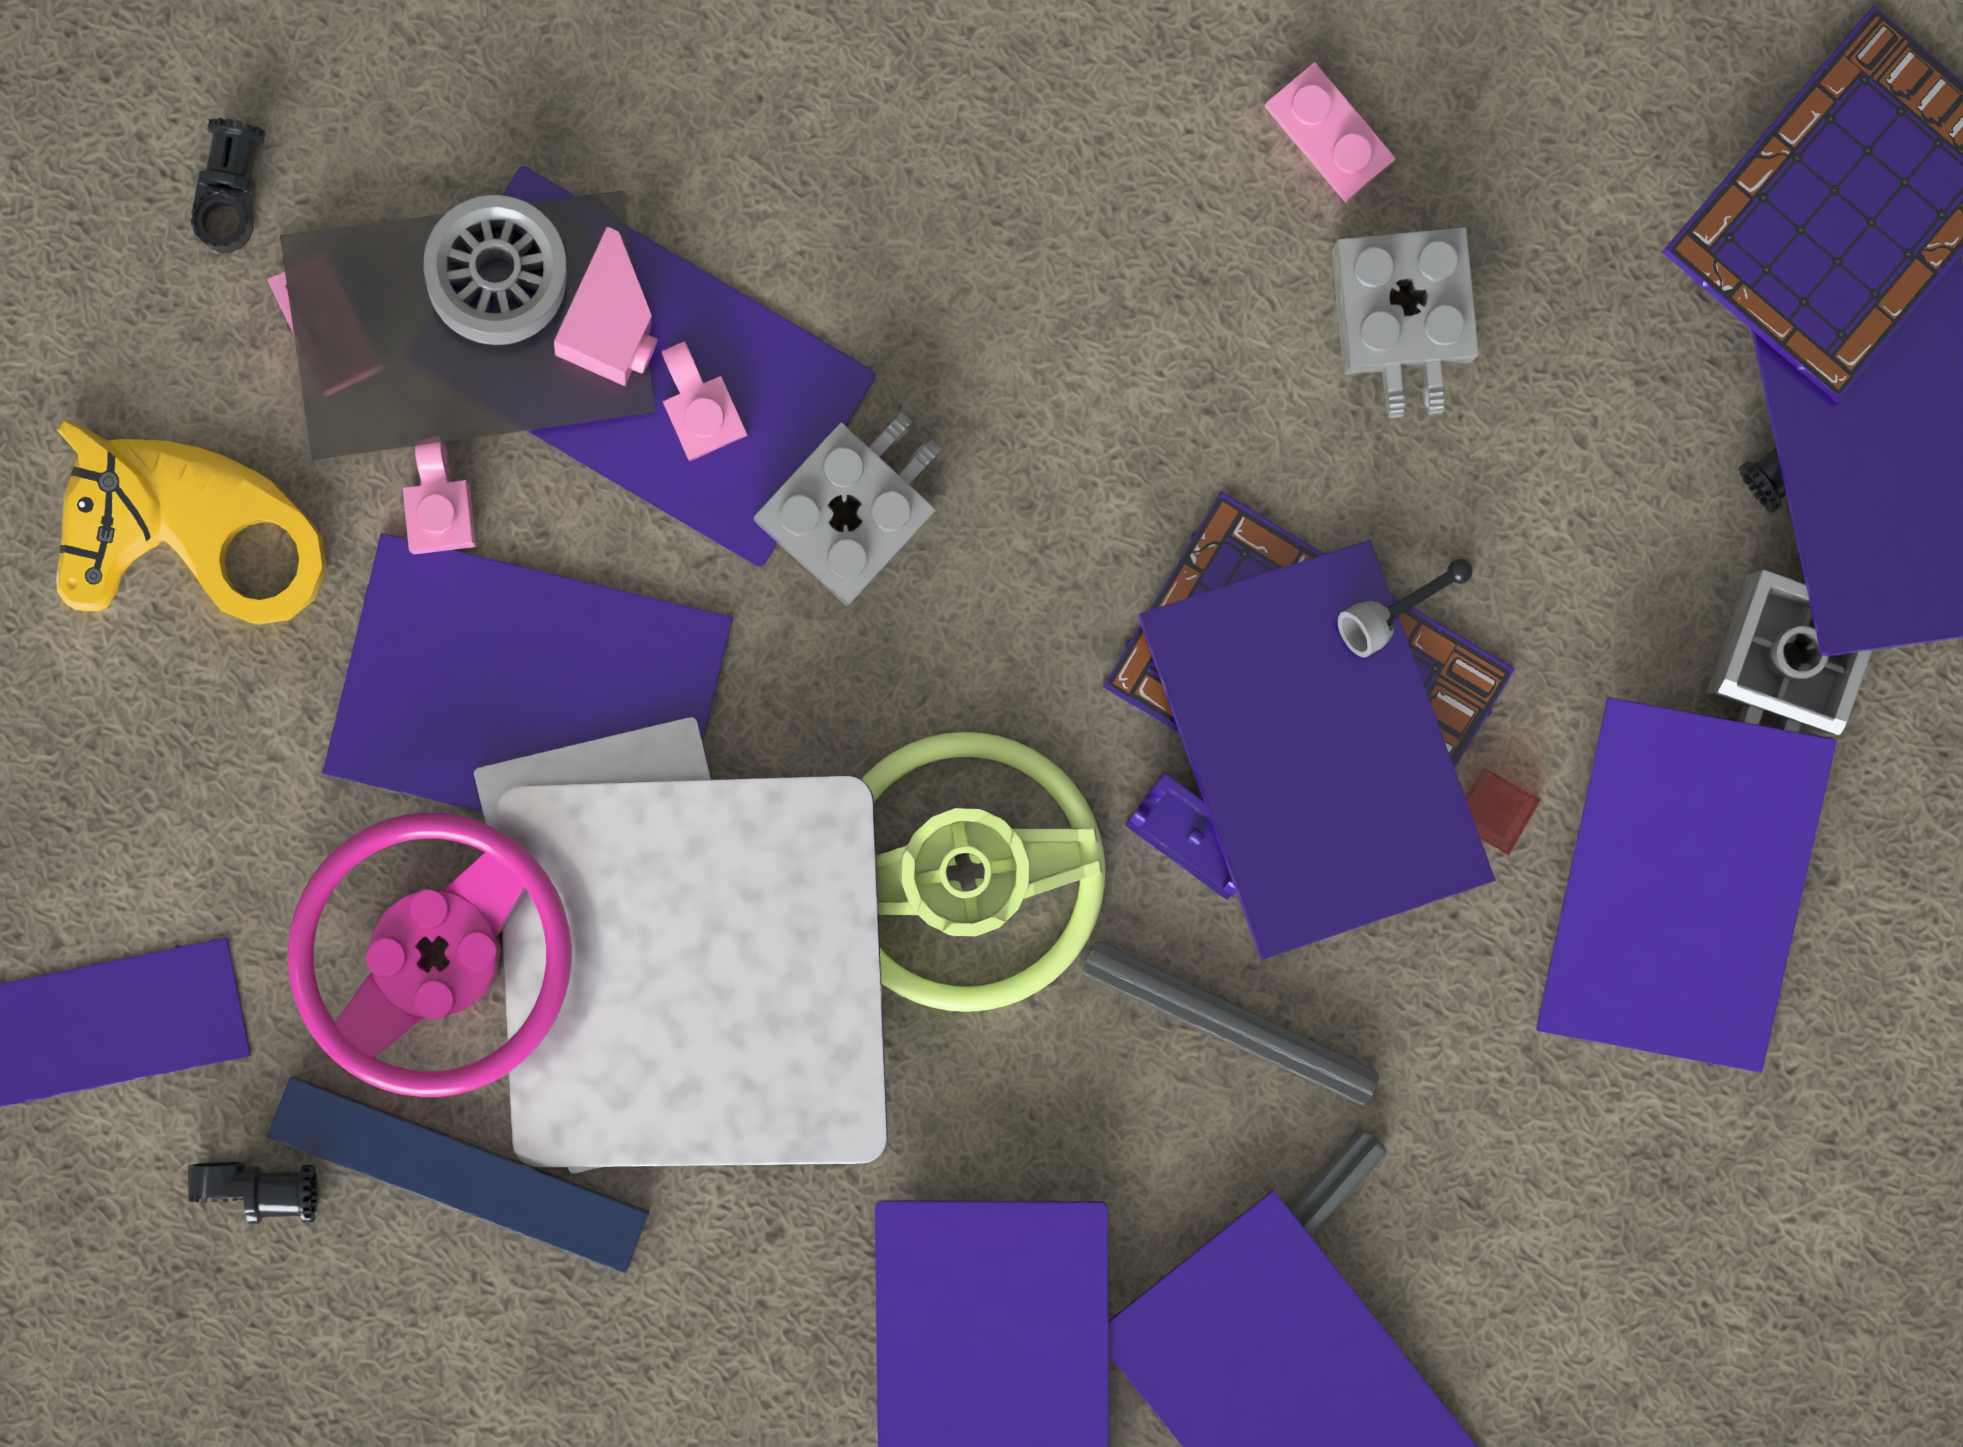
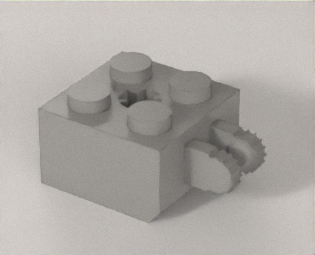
[1331,227,1479,418]
[754,412,942,606]
[1706,569,1872,737]

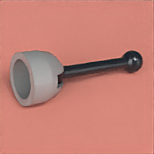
[1338,559,1473,657]

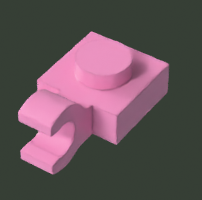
[661,341,748,461]
[403,436,476,554]

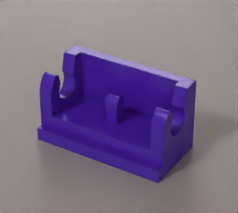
[1125,773,1236,900]

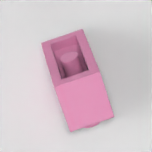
[554,227,658,386]

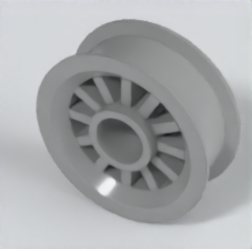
[423,195,567,345]

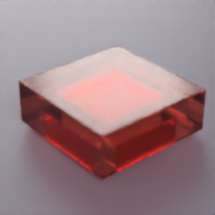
[1466,768,1541,855]

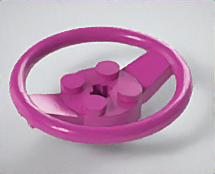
[288,813,572,1097]

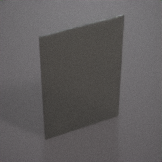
[280,191,656,460]

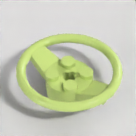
[862,732,1106,1012]

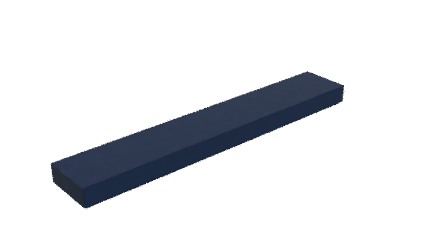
[267,1076,650,1273]

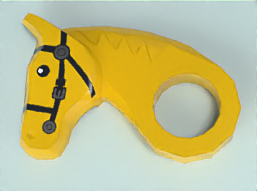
[56,419,327,625]

